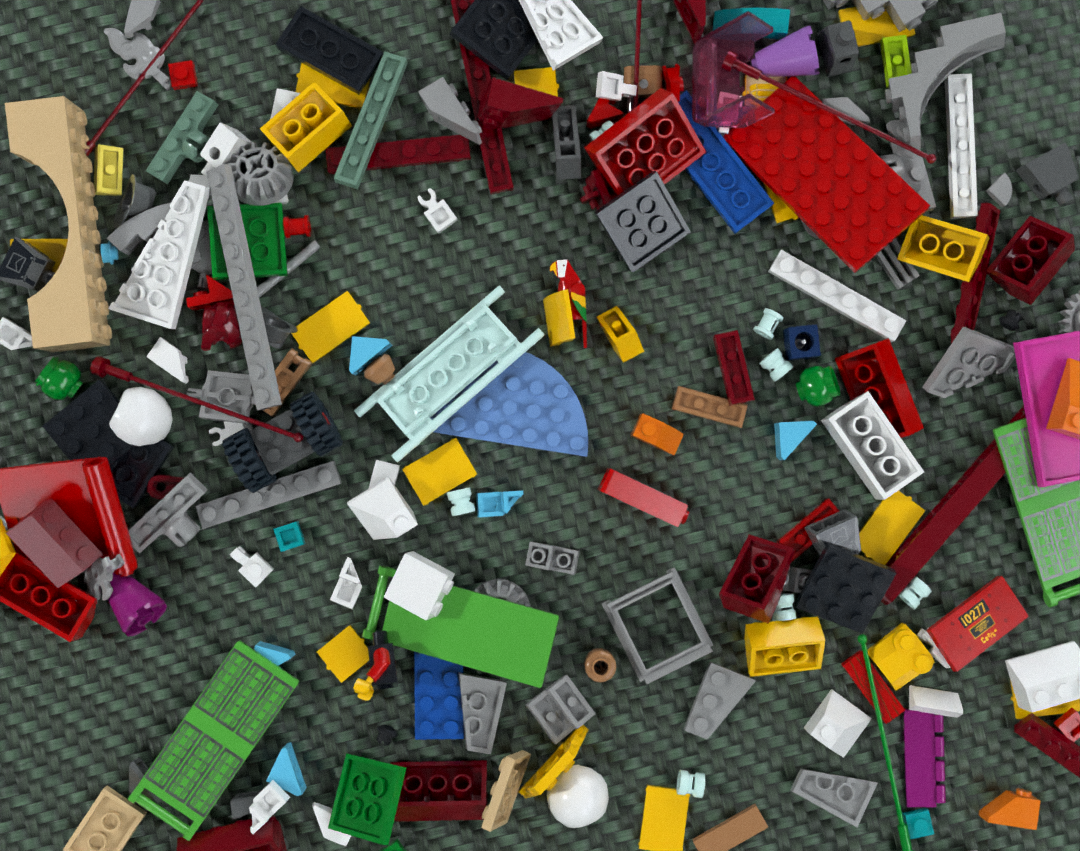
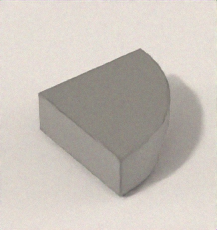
[985,173,1012,208]

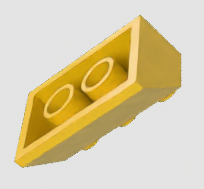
[260,82,352,173]
[897,215,990,282]
[744,616,825,677]

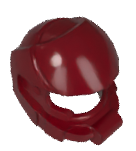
[201,302,243,351]

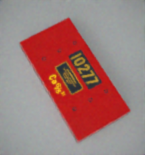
[926,576,1029,672]

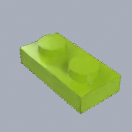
[880,35,912,88]

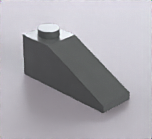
[552,105,581,180]

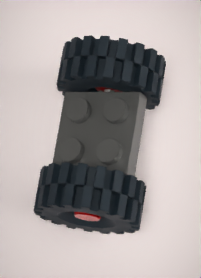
[222,391,343,493]

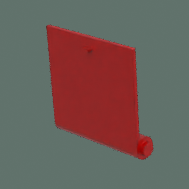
[0,457,138,577]

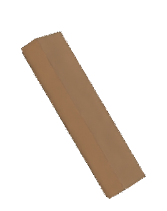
[672,386,748,428]
[692,804,768,851]

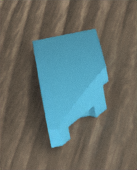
[476,490,523,517]

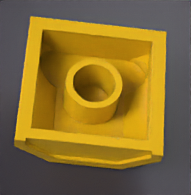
[868,623,935,691]

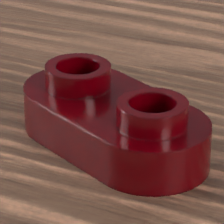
[147,475,185,500]

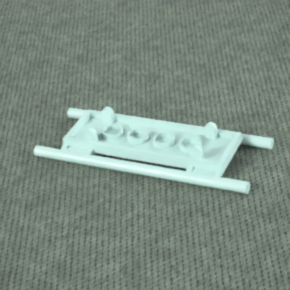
[354,286,545,463]

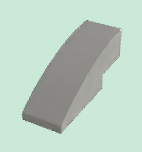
[107,203,171,256]

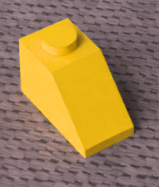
[596,306,644,363]

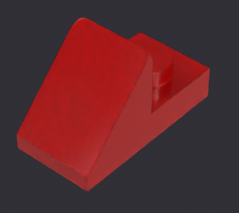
[586,98,624,129]
[186,275,234,311]

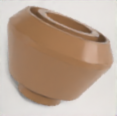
[364,354,395,385]

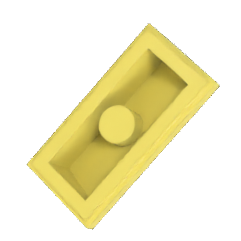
[94,144,123,196]

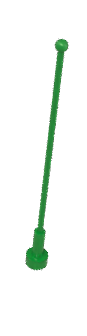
[858,634,915,851]

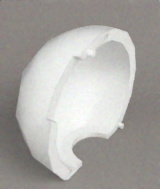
[109,387,173,447]
[547,764,609,828]

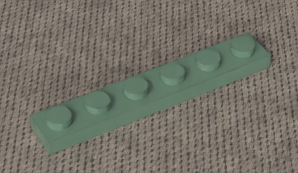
[334,51,408,190]

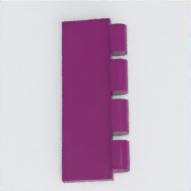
[903,709,946,807]

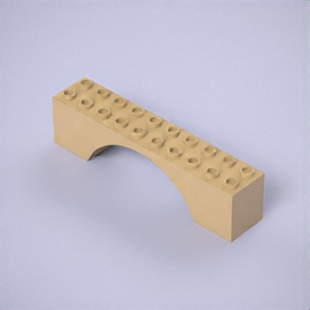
[5,96,112,352]

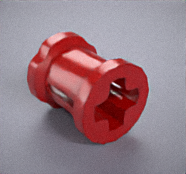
[283,215,311,238]

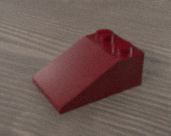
[672,0,706,44]
[477,77,563,129]
[719,534,794,624]

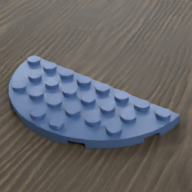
[397,352,588,457]

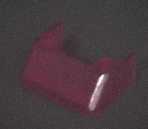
[692,11,775,128]

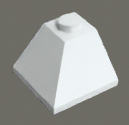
[347,477,418,540]
[804,689,872,758]

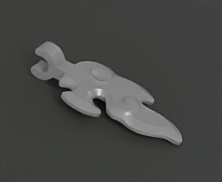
[104,28,171,90]
[83,554,124,605]

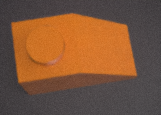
[631,413,684,456]
[979,788,1041,830]

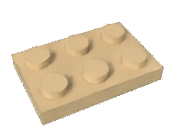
[481,750,531,832]
[63,786,147,851]

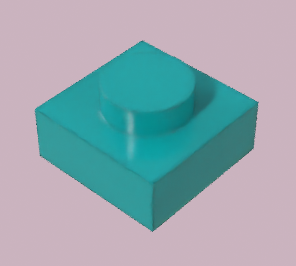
[273,521,306,552]
[902,807,934,839]

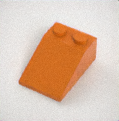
[1046,358,1080,440]

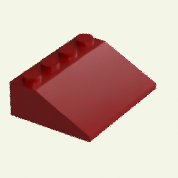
[584,88,706,195]

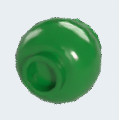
[35,357,83,400]
[796,366,840,407]

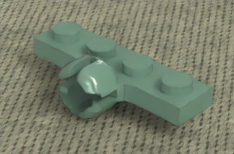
[146,91,219,185]

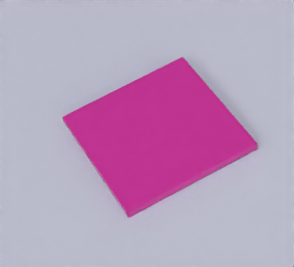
[1013,331,1080,487]

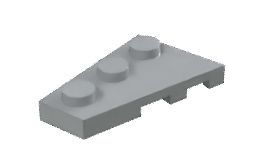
[684,661,756,739]
[459,672,507,754]
[790,768,878,827]

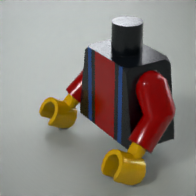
[353,631,398,701]

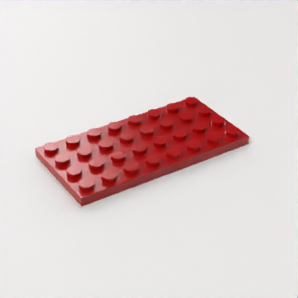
[722,76,930,273]

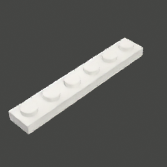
[945,74,978,219]
[768,250,906,342]

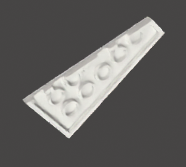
[519,0,603,71]
[108,180,210,329]

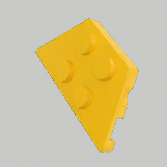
[518,724,589,799]

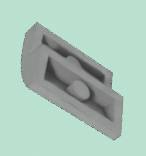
[525,675,596,744]

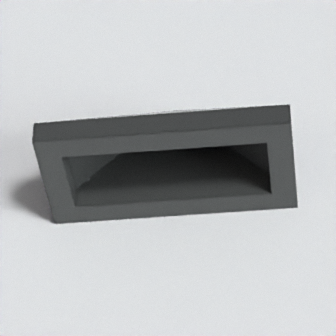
[129,756,162,804]

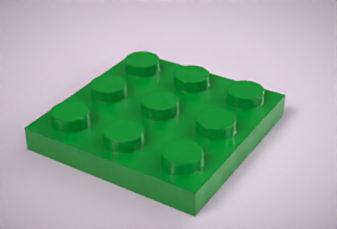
[207,203,288,280]
[328,753,406,845]

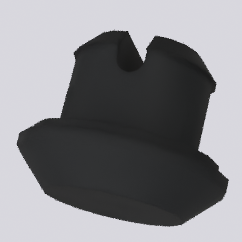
[999,310,1022,331]
[376,725,398,746]

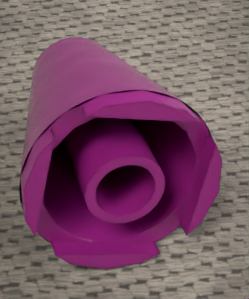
[108,573,167,637]

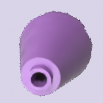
[751,26,819,77]

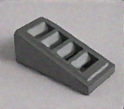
[230,790,285,819]

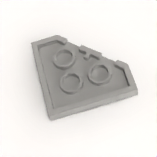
[922,326,1016,398]

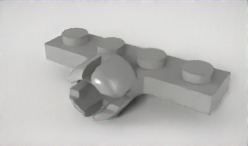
[879,119,936,211]
[128,473,208,553]

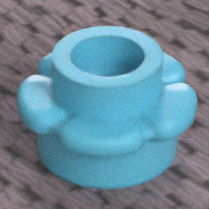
[101,241,119,265]

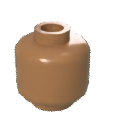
[584,648,616,682]

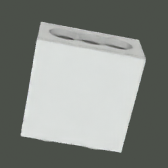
[384,551,455,621]

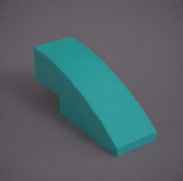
[711,8,790,41]

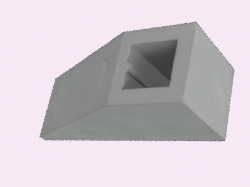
[418,77,482,145]

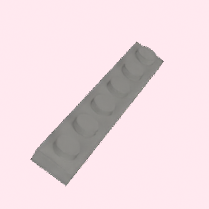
[195,461,342,529]

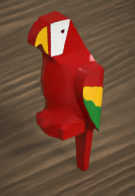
[550,260,587,348]

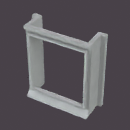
[601,567,713,684]

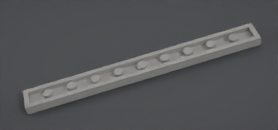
[206,164,282,410]

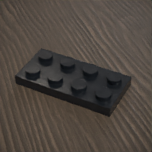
[275,6,383,95]

